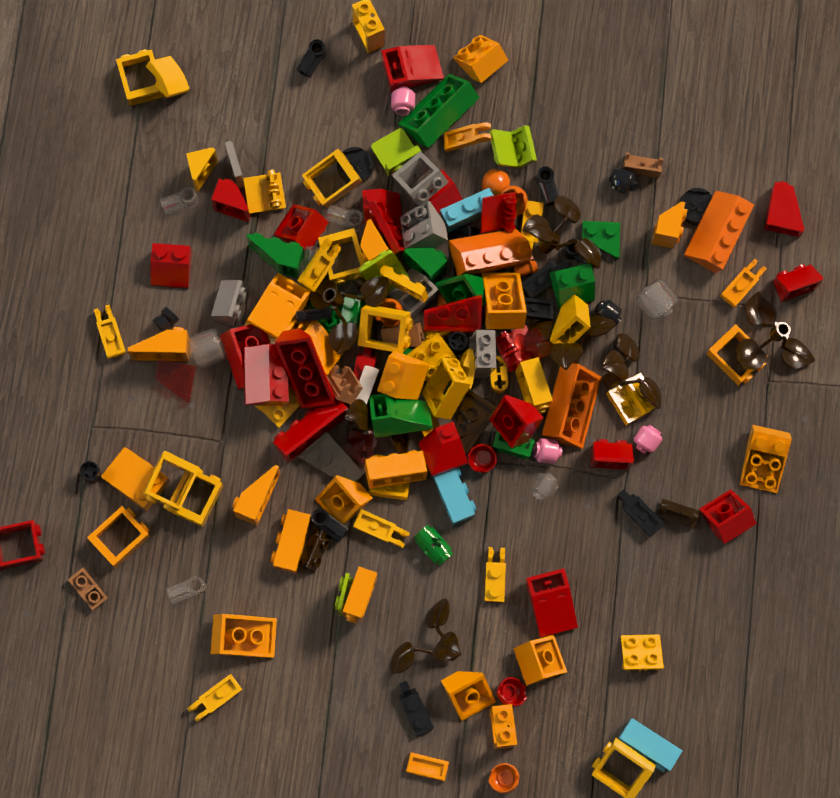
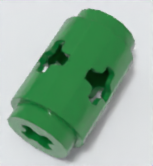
[414,525,454,566]

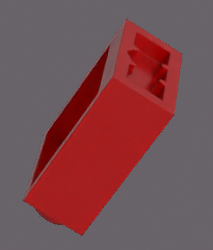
[0,520,45,570]

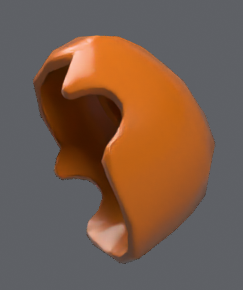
[481,169,510,196]
[500,186,528,216]
[374,298,404,327]
[488,763,520,794]

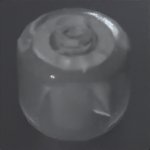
[635,278,678,320]
[188,328,227,369]

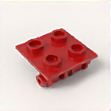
[480,192,517,233]
[495,325,543,372]

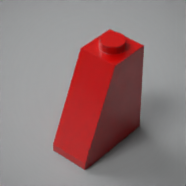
[763,181,804,237]

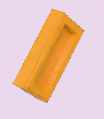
[406,752,449,782]

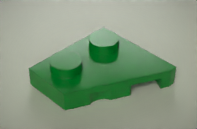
[582,221,620,259]

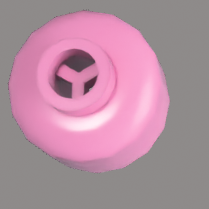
[391,86,415,116]
[634,424,662,454]
[532,438,562,464]

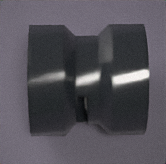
[152,307,179,331]
[448,332,468,355]
[79,461,101,483]

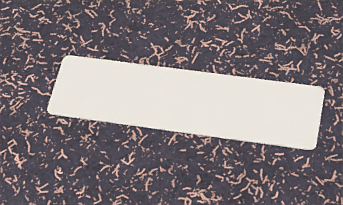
[346,365,379,421]

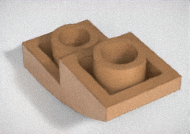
[67,567,108,611]

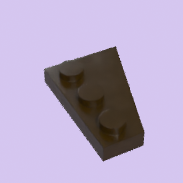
[456,390,497,457]
[298,431,365,482]

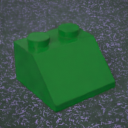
[403,248,447,284]
[550,263,595,309]

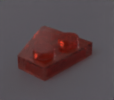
[155,359,197,403]

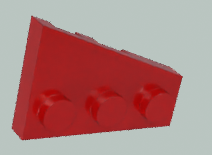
[368,199,405,254]
[424,295,482,332]

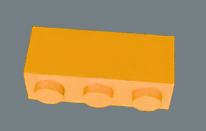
[365,450,427,489]
[271,509,311,574]

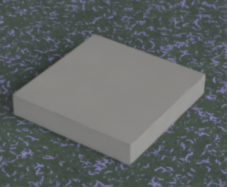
[225,141,244,188]

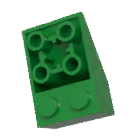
[247,233,304,279]
[309,297,367,339]
[369,394,433,438]

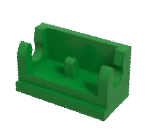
[492,431,535,461]

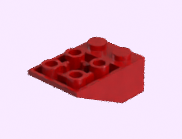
[381,45,444,92]
[525,568,578,638]

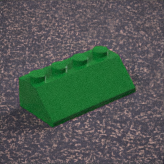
[398,74,480,148]

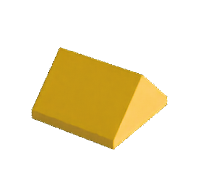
[186,148,218,192]

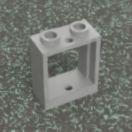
[392,151,449,206]
[468,330,496,378]

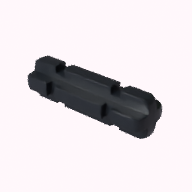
[295,307,332,322]

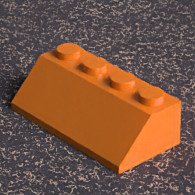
[683,191,754,274]
[448,229,534,276]
[542,363,601,449]

